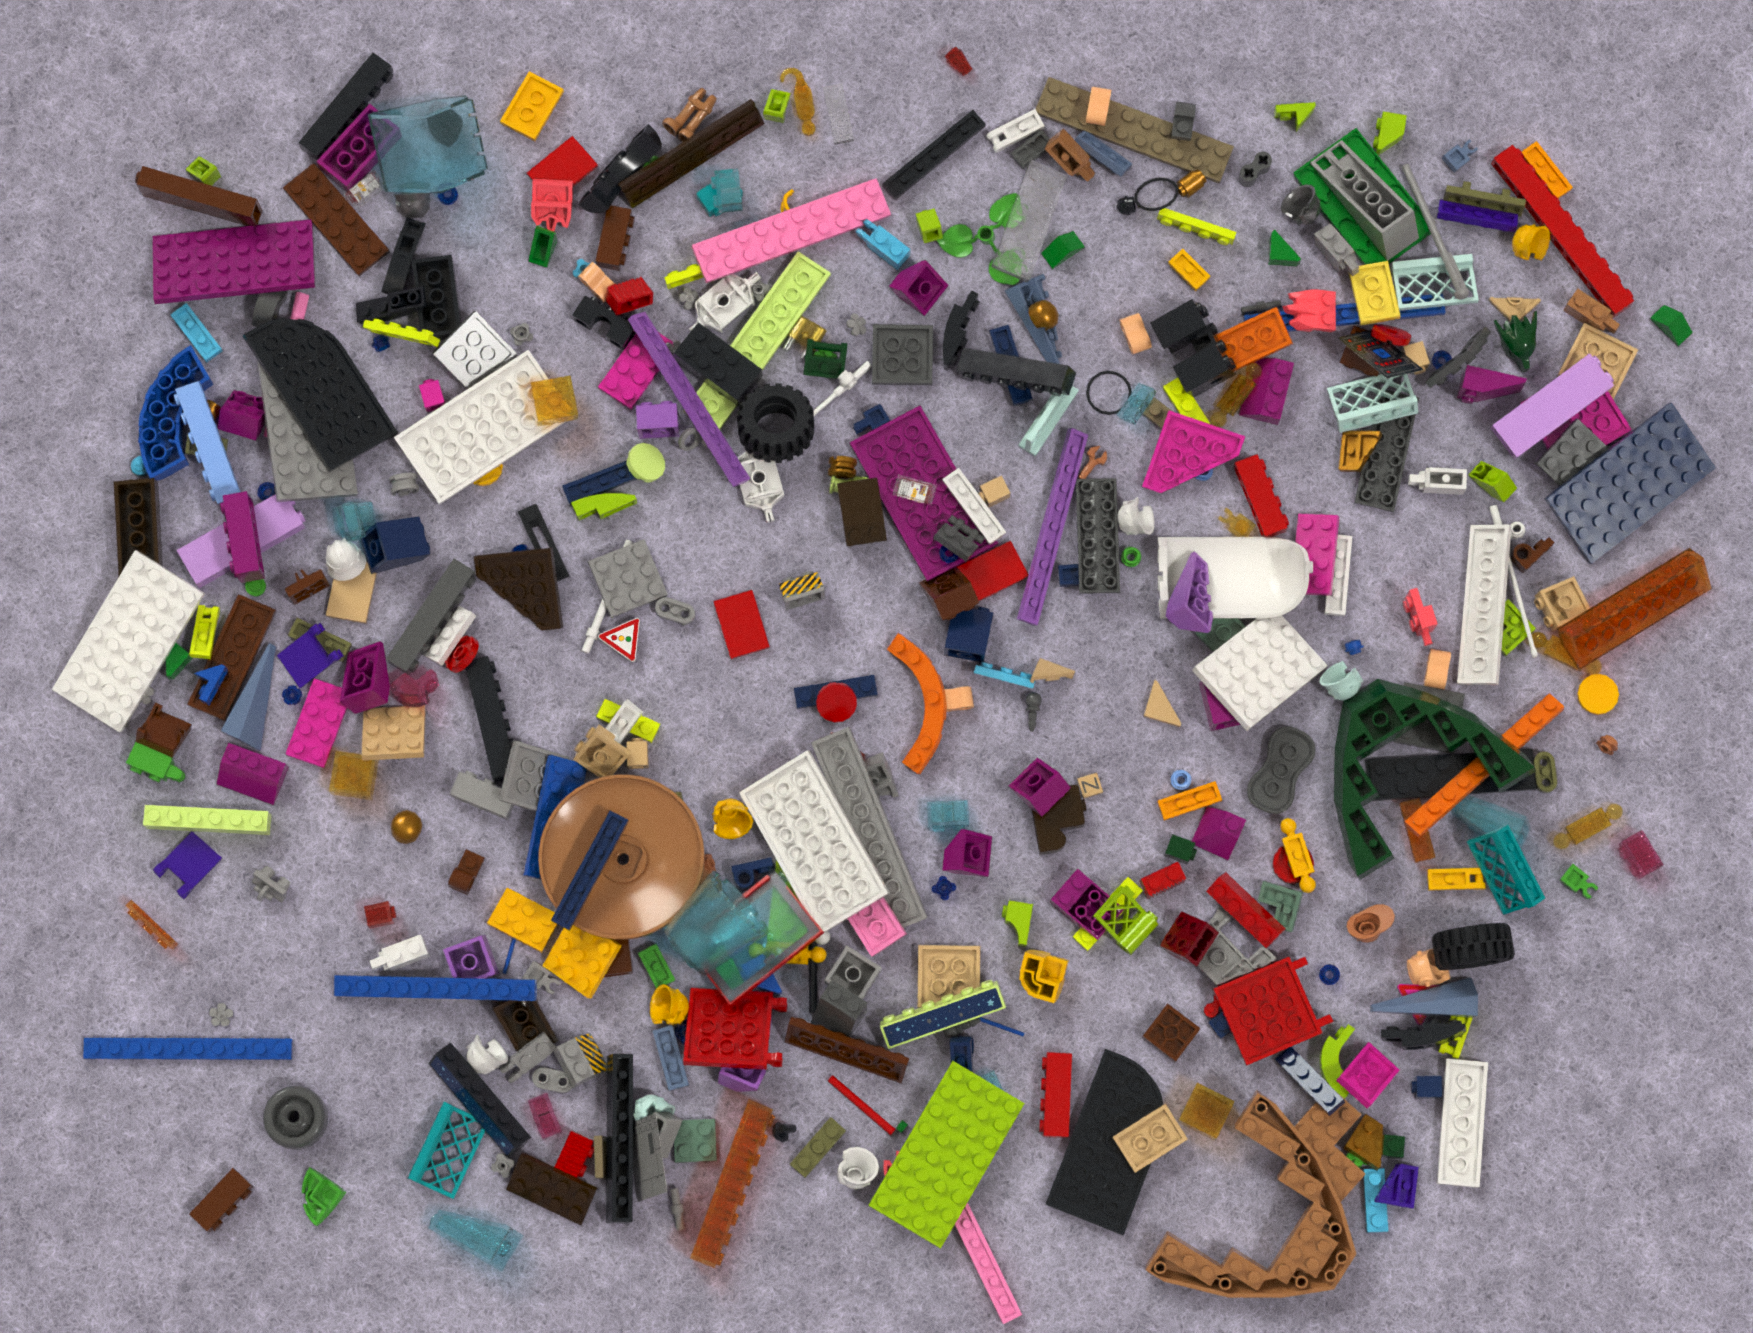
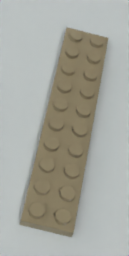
[1036,77,1234,184]

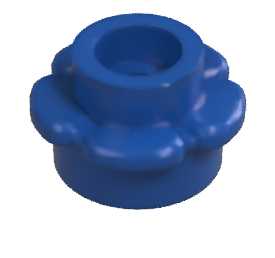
[1344,639,1364,655]

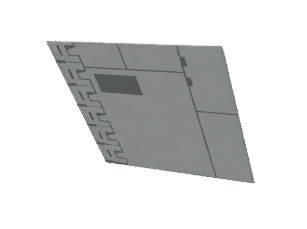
[633,1113,667,1202]

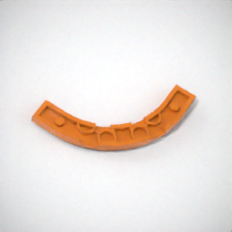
[887,633,947,774]

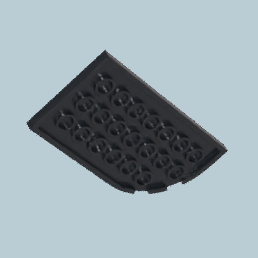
[243,318,398,472]
[1045,1049,1164,1236]

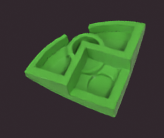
[302,1167,346,1226]

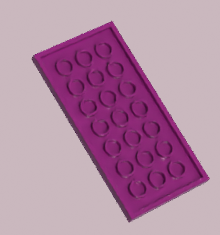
[153,220,315,304]
[850,405,998,582]

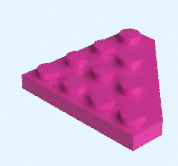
[1142,410,1245,493]

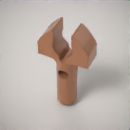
[1078,446,1107,479]

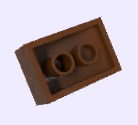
[919,567,979,620]

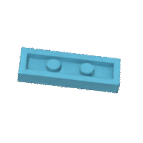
[170,303,223,363]
[974,661,1036,689]
[1363,1168,1388,1233]

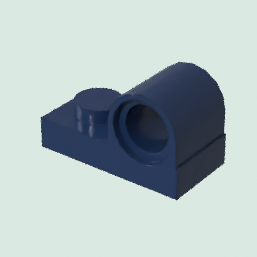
[731,857,774,890]
[950,1036,974,1072]

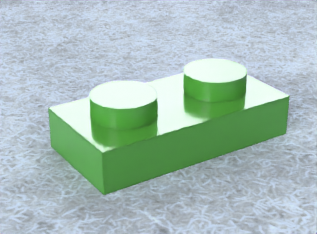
[638,944,676,989]

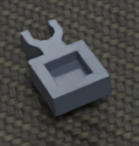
[1442,139,1478,173]

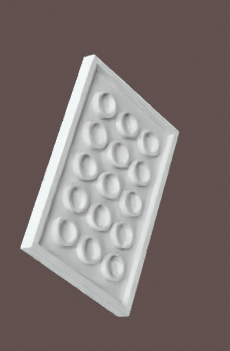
[1192,615,1328,731]

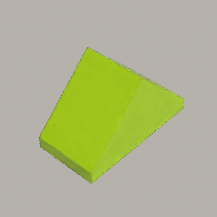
[185,156,221,186]

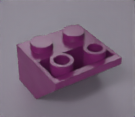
[218,390,265,441]

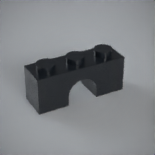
[572,296,636,350]

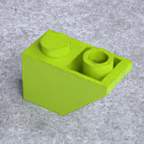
[1373,111,1407,155]
[1468,461,1517,502]

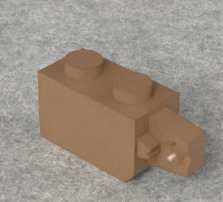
[1045,128,1095,182]
[1563,288,1620,334]

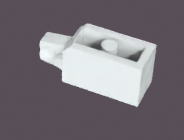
[1408,467,1467,495]
[370,934,430,971]

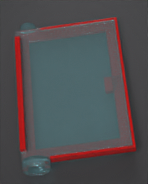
[678,871,824,1007]

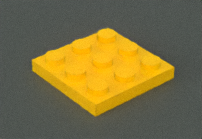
[542,925,622,999]

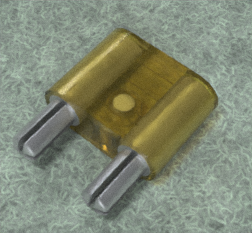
[783,316,827,361]

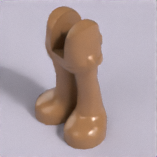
[662,88,717,142]

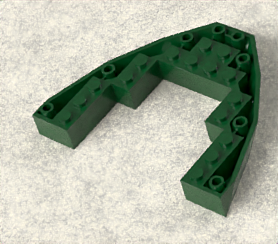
[1334,679,1536,880]

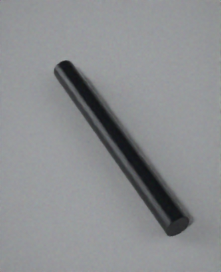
[809,941,817,1013]

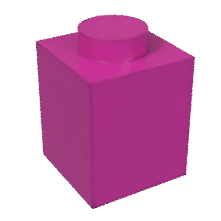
[419,379,445,412]

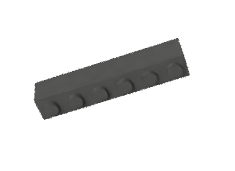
[386,558,476,675]

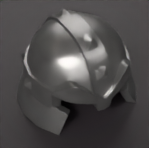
[1281,184,1321,226]
[394,185,431,218]

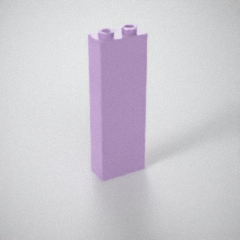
[1490,353,1614,460]
[177,495,306,588]

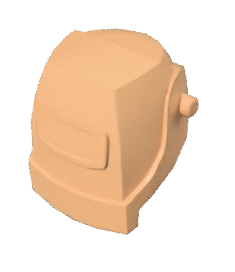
[1407,949,1451,987]

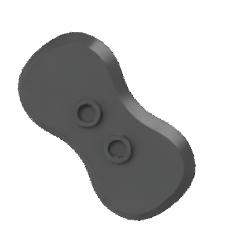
[1247,726,1316,814]

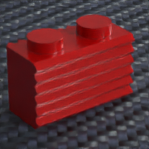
[606,277,654,315]
[1140,862,1186,899]
[554,1131,594,1178]

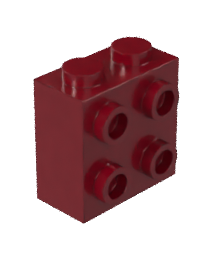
[1159,911,1219,967]

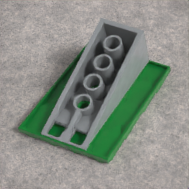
[1293,128,1431,265]

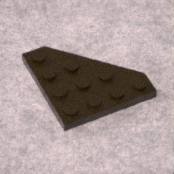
[474,547,563,631]

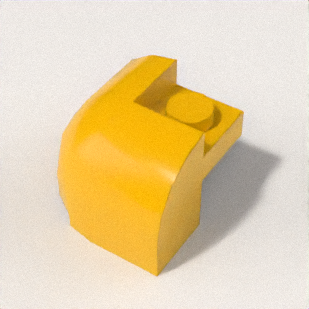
[1019,950,1069,1003]

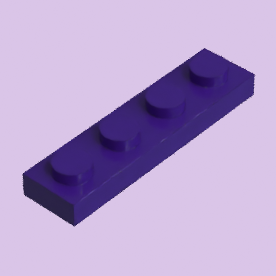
[1437,200,1518,233]

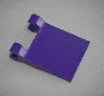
[277,623,344,688]
[153,831,222,900]

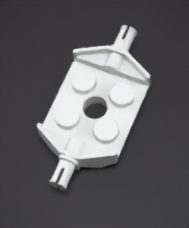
[689,272,761,333]
[738,451,784,523]

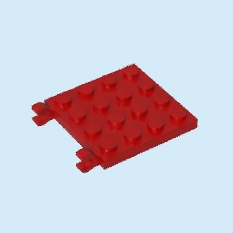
[1213,957,1333,1066]
[683,988,787,1070]

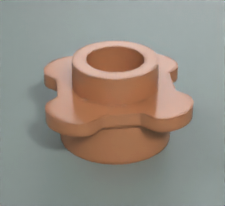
[1596,735,1618,755]

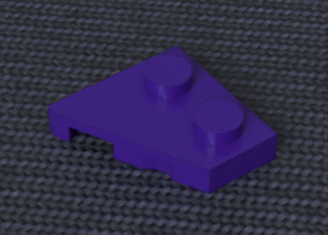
[1374,1164,1419,1209]

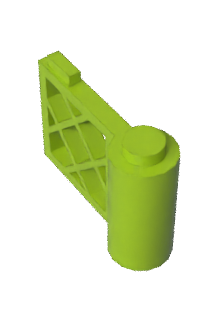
[1093,885,1158,955]

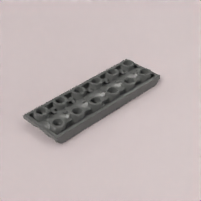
[1354,388,1420,512]
[1076,478,1120,594]

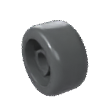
[263,1086,328,1150]

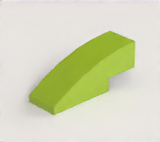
[571,493,637,521]

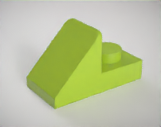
[763,89,791,123]
[1274,102,1316,132]

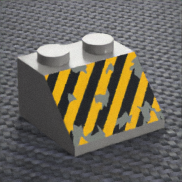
[779,571,825,610]
[554,1033,607,1088]

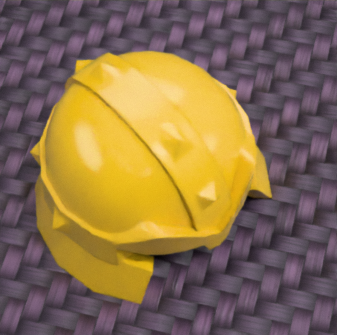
[1512,224,1550,261]
[712,798,753,839]
[650,984,689,1026]

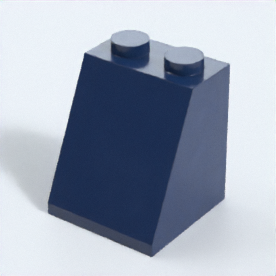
[360,516,430,574]
[944,607,994,663]

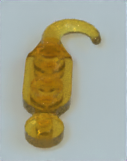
[780,68,815,136]

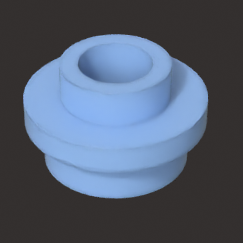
[1171,770,1191,790]

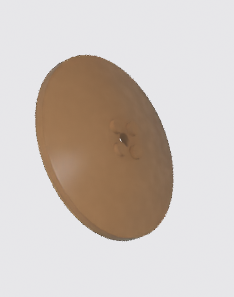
[538,775,705,940]

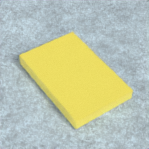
[1348,261,1401,326]

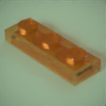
[1399,798,1436,863]
[125,900,178,950]

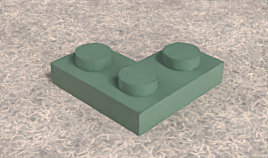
[1258,881,1304,932]

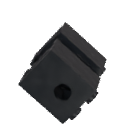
[1150,299,1237,397]

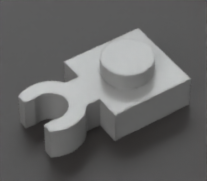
[522,960,561,994]

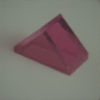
[528,1093,562,1139]

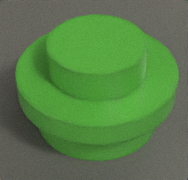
[245,579,266,597]

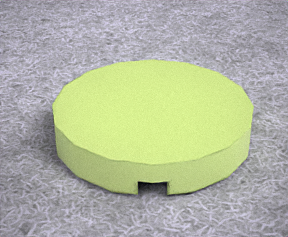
[627,443,665,483]

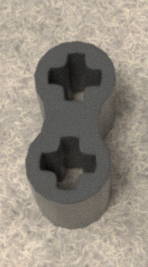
[1238,151,1272,187]

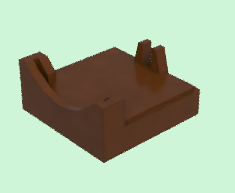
[285,569,330,605]
[135,703,192,758]
[1142,1003,1201,1063]

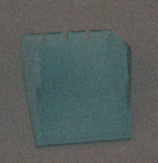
[368,95,488,194]

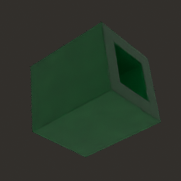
[1164,834,1197,865]
[1381,1134,1405,1159]

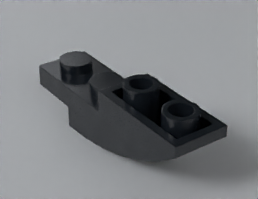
[381,217,426,294]
[356,286,426,324]
[943,290,980,371]
[1381,1019,1467,1050]

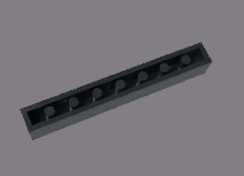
[606,1054,633,1224]

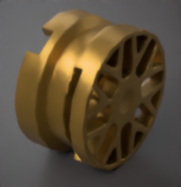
[828,456,857,478]

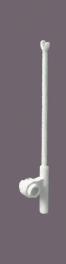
[813,361,872,416]
[1489,505,1538,658]

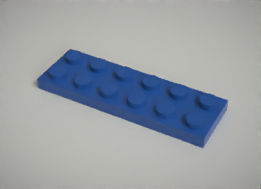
[523,755,587,880]

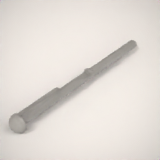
[1402,164,1469,300]

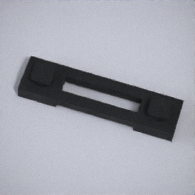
[518,504,570,581]

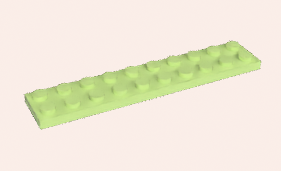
[683,251,831,430]

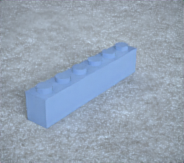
[174,381,241,504]

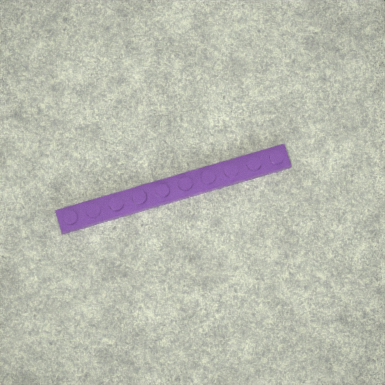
[628,312,750,487]
[1017,428,1088,626]

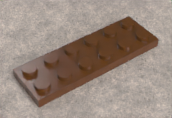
[283,163,390,276]
[187,594,276,722]
[784,1017,909,1084]

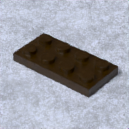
[506,1152,598,1225]

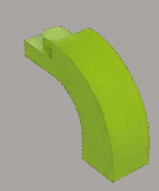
[1319,1024,1355,1099]

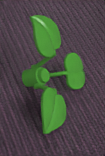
[937,193,1023,285]

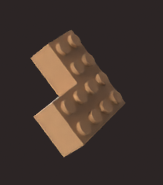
[1281,1094,1365,1202]

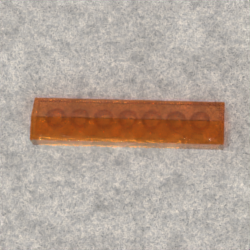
[1557,548,1712,670]
[690,1099,775,1269]

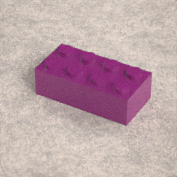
[316,104,402,192]
[220,491,265,583]

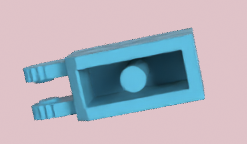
[856,219,910,270]

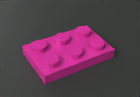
[1336,1042,1400,1109]

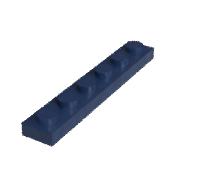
[551,811,629,931]

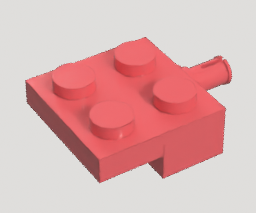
[1403,588,1438,646]

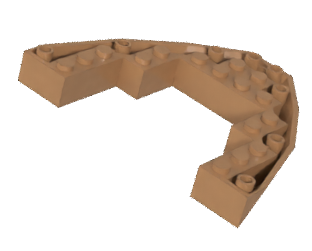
[1145,1090,1356,1298]

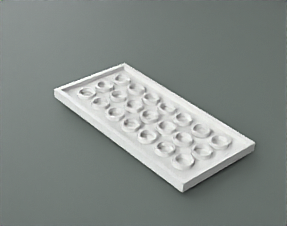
[394,350,574,505]
[52,550,205,732]
[739,750,890,934]

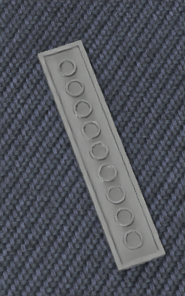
[811,727,928,928]

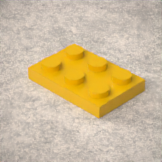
[500,71,564,141]
[487,888,557,953]

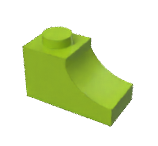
[1002,900,1033,947]

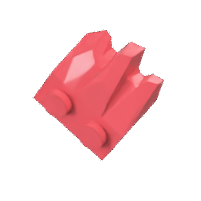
[531,179,573,231]
[1282,289,1336,332]

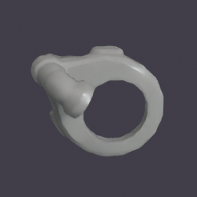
[678,425,707,451]

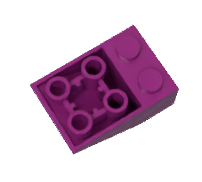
[1050,869,1124,940]

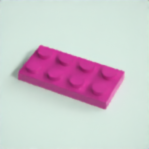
[598,332,673,410]
[1295,514,1340,596]
[285,678,347,769]

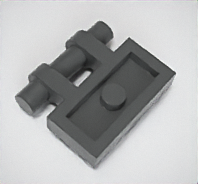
[933,515,985,562]

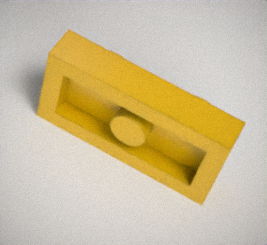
[1168,248,1211,291]

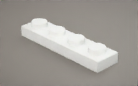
[942,468,1006,545]
[1324,535,1352,617]

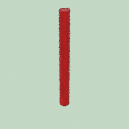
[828,1075,896,1136]

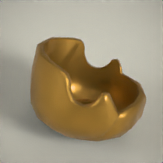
[1029,300,1059,331]
[391,810,422,844]

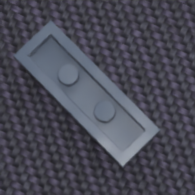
[1075,131,1132,177]
[653,1025,689,1091]

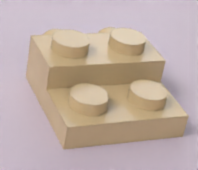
[1534,576,1592,631]
[573,725,631,778]

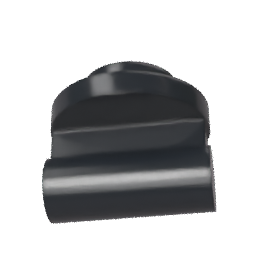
[772,1122,797,1142]

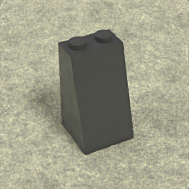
[811,980,867,1037]

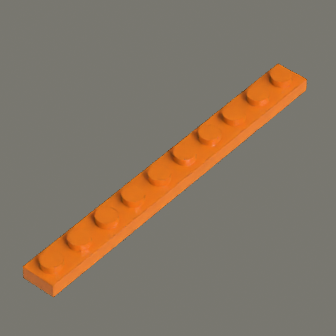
[1404,693,1564,838]

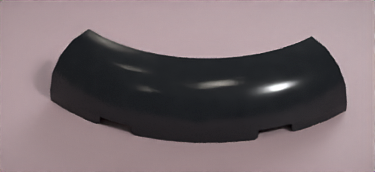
[578,124,662,213]

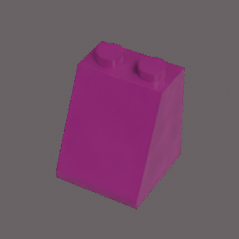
[1199,681,1241,731]

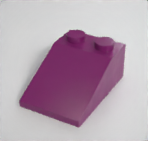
[1457,365,1527,404]
[340,641,390,714]

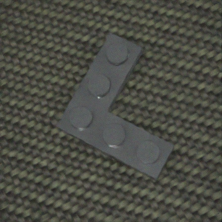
[1425,326,1491,388]

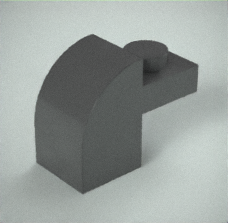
[1171,101,1196,141]
[252,291,288,327]

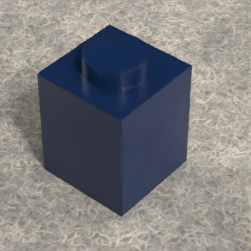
[1411,1076,1442,1099]

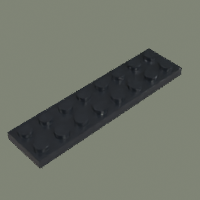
[1369,749,1537,801]

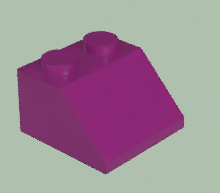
[1009,757,1071,816]

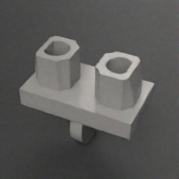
[252,866,290,903]

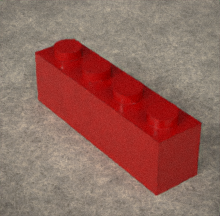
[1234,454,1289,537]
[1206,872,1286,948]
[1039,1052,1072,1138]

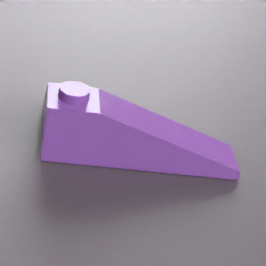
[1166,551,1213,633]
[718,1017,772,1092]

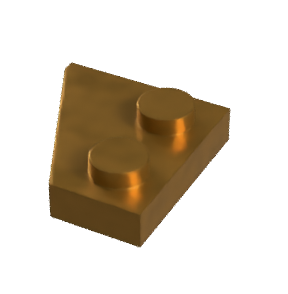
[1339,431,1382,472]
[1344,1114,1383,1171]

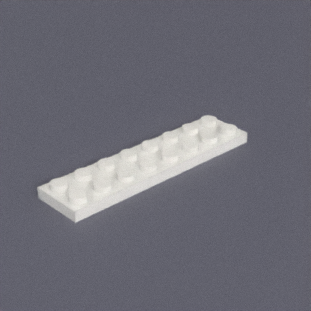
[1457,524,1512,685]

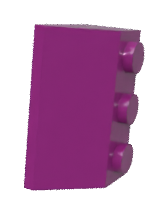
[1239,358,1294,425]
[216,743,289,805]

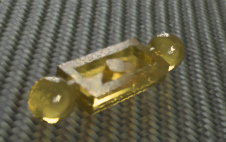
[1211,363,1262,427]
[1532,632,1602,675]
[1553,803,1623,849]

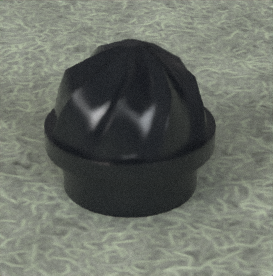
[1116,195,1136,215]

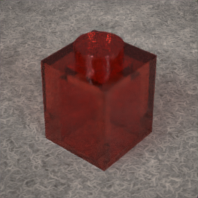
[364,901,397,929]

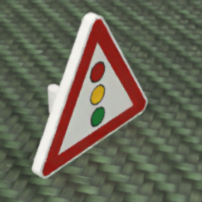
[598,618,640,662]

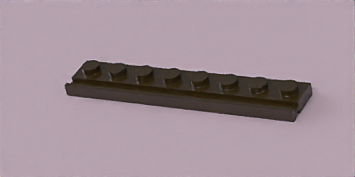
[618,99,765,209]

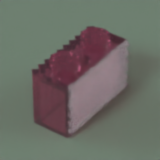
[1618,830,1664,879]

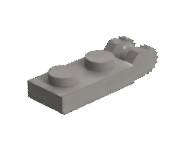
[500,1032,556,1083]

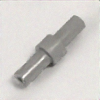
[670,1188,685,1231]

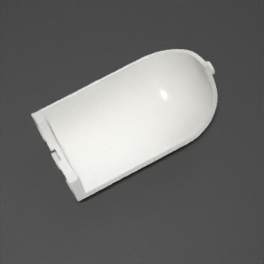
[1157,537,1313,619]

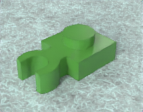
[1559,864,1598,900]

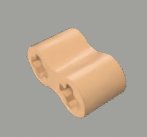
[1085,86,1111,126]
[578,262,615,303]
[1119,313,1152,355]
[1424,648,1451,690]
[944,686,974,712]

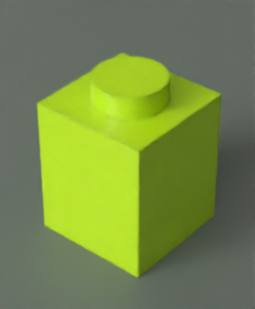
[916,208,943,244]

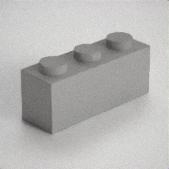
[450,771,514,820]

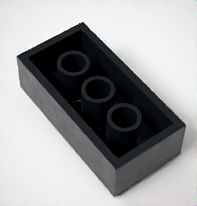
[412,255,462,341]
[674,322,763,406]

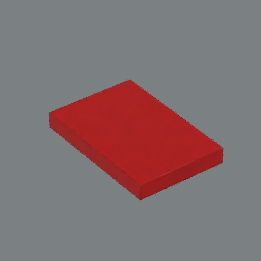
[527,136,598,187]
[957,541,1028,602]
[713,590,770,660]

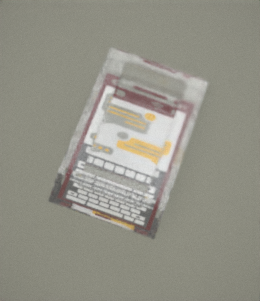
[343,170,387,211]
[893,474,937,506]

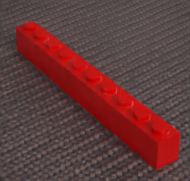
[1491,145,1634,319]

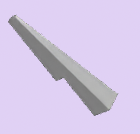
[825,752,899,798]

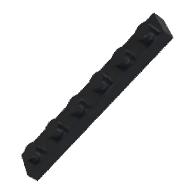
[882,110,986,200]

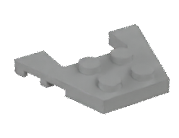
[1198,904,1277,987]

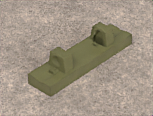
[1443,181,1526,217]

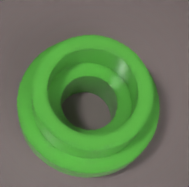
[1121,547,1141,567]

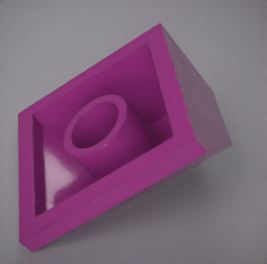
[889,260,949,316]
[1192,807,1246,860]
[942,829,992,877]

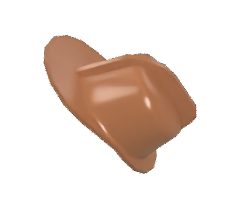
[1347,904,1395,943]

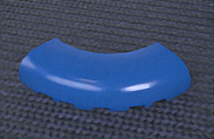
[138,345,214,481]

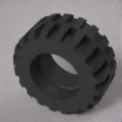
[737,383,814,463]
[1432,923,1515,970]

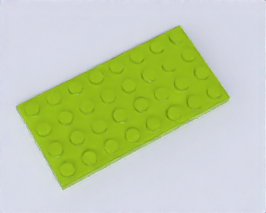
[868,1061,1025,1249]

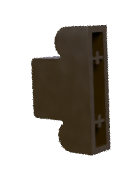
[1031,785,1087,855]

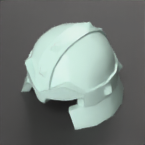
[1319,661,1363,701]
[633,1094,675,1121]

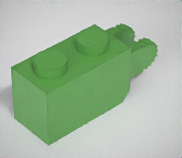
[126,742,186,783]

